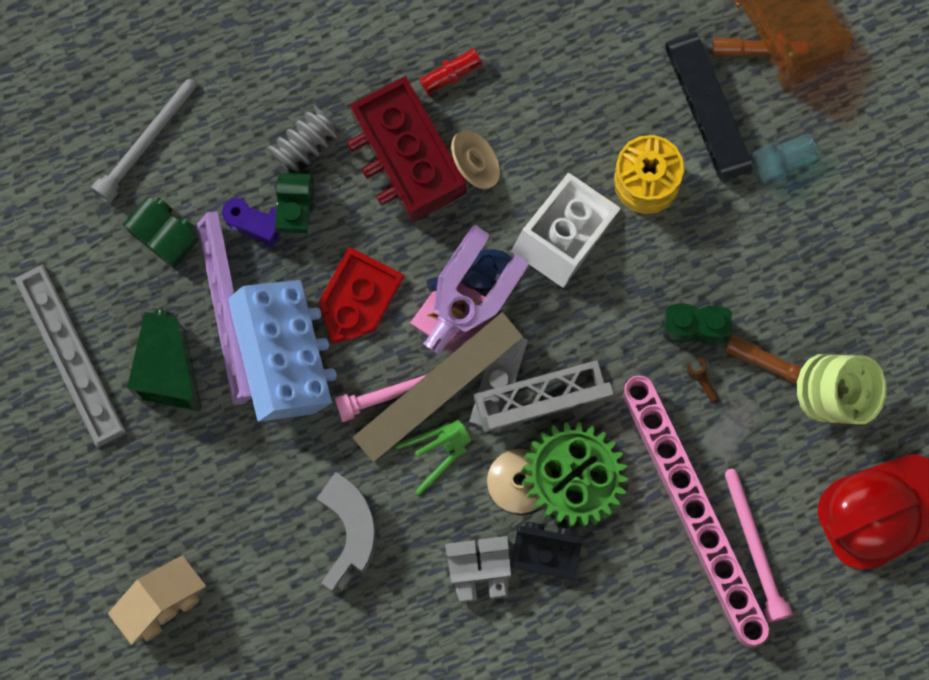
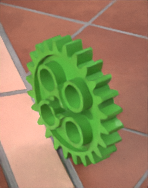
[521,422,628,529]

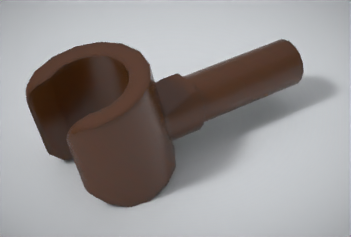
[687,357,718,403]

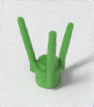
[395,420,471,495]

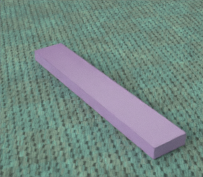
[197,211,252,405]

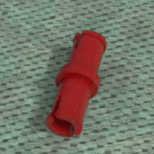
[418,48,483,96]

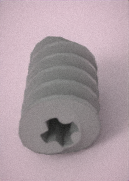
[268,105,338,173]

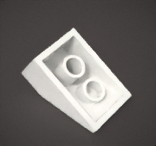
[511,173,621,288]

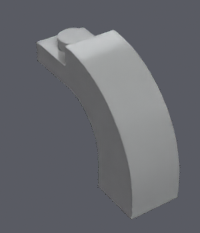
[317,472,376,593]

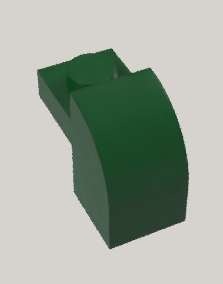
[275,172,314,234]

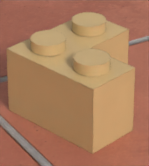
[108,555,206,645]

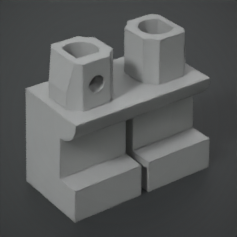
[445,536,511,603]

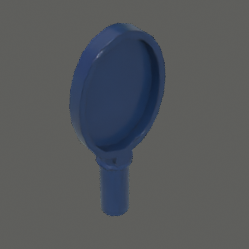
[427,249,512,292]

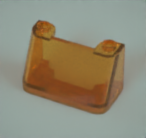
[735,0,853,90]

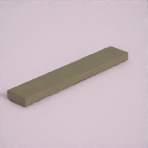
[352,312,523,462]

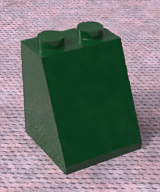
[127,309,202,412]

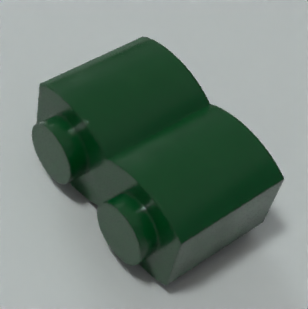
[123,196,199,269]
[663,303,732,345]

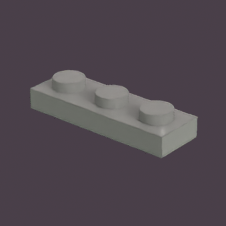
[469,338,528,433]

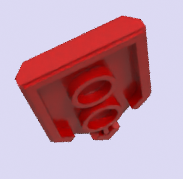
[318,247,405,345]

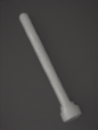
[90,79,196,204]

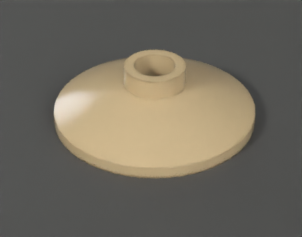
[451,130,500,189]
[487,449,552,514]

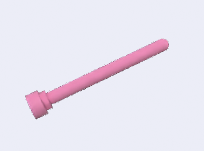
[335,375,426,422]
[725,469,793,623]

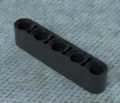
[665,32,753,182]

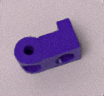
[222,198,281,247]

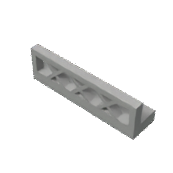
[473,360,613,433]

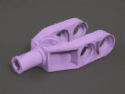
[423,225,529,355]

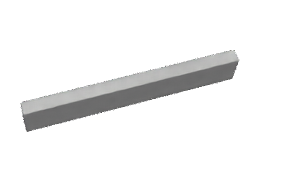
[14,264,126,448]

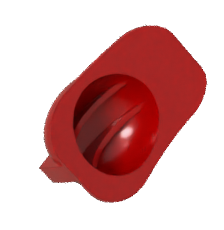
[818,455,929,569]

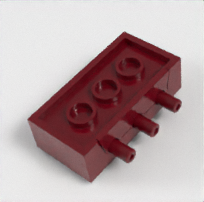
[346,76,467,223]

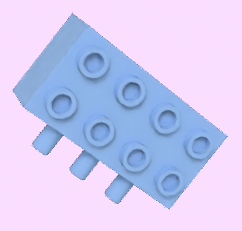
[228,280,337,422]

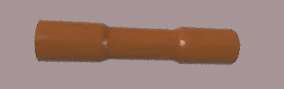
[712,37,809,59]
[725,335,802,386]

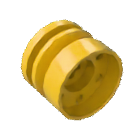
[614,135,684,214]

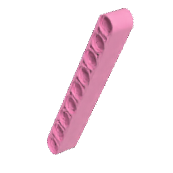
[623,375,769,647]

